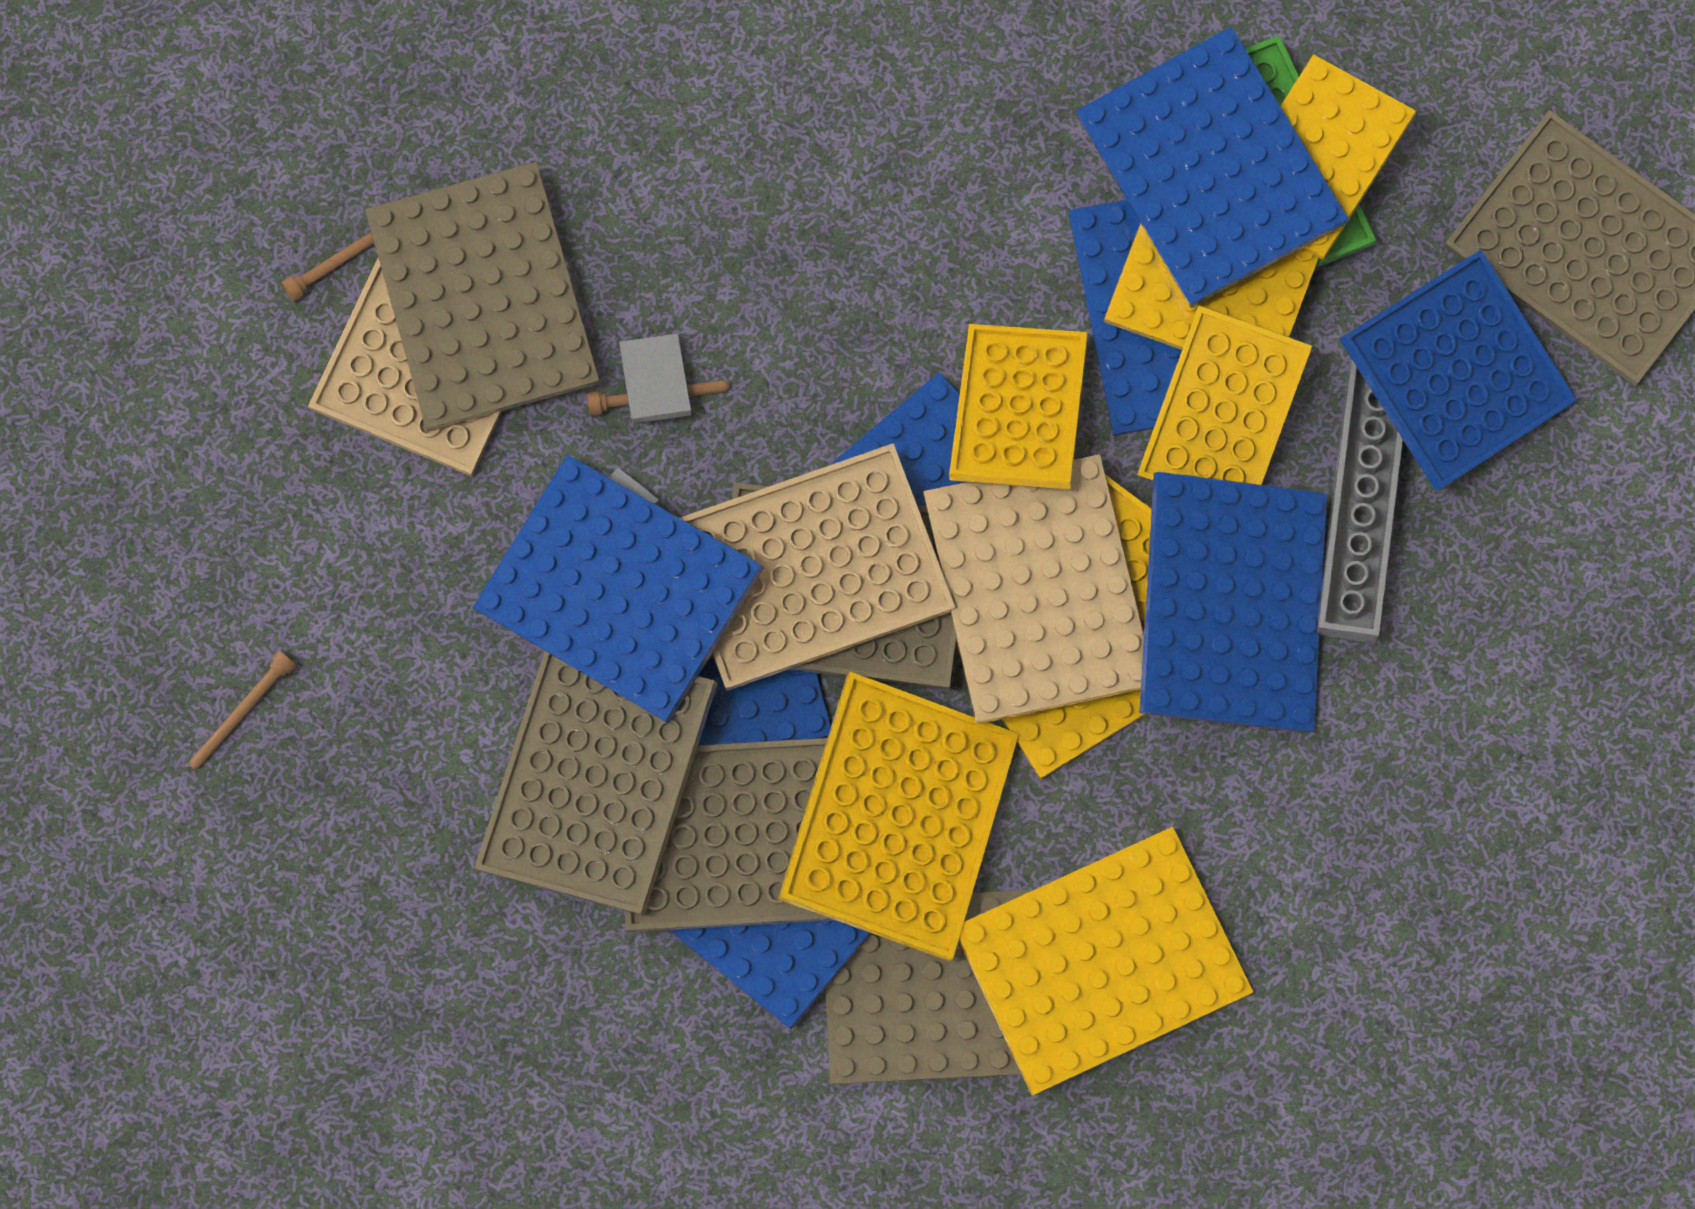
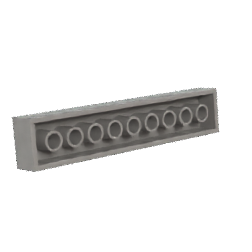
[1316,356,1403,643]

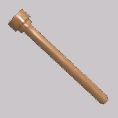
[281,232,374,302]
[587,380,730,416]
[189,650,297,769]

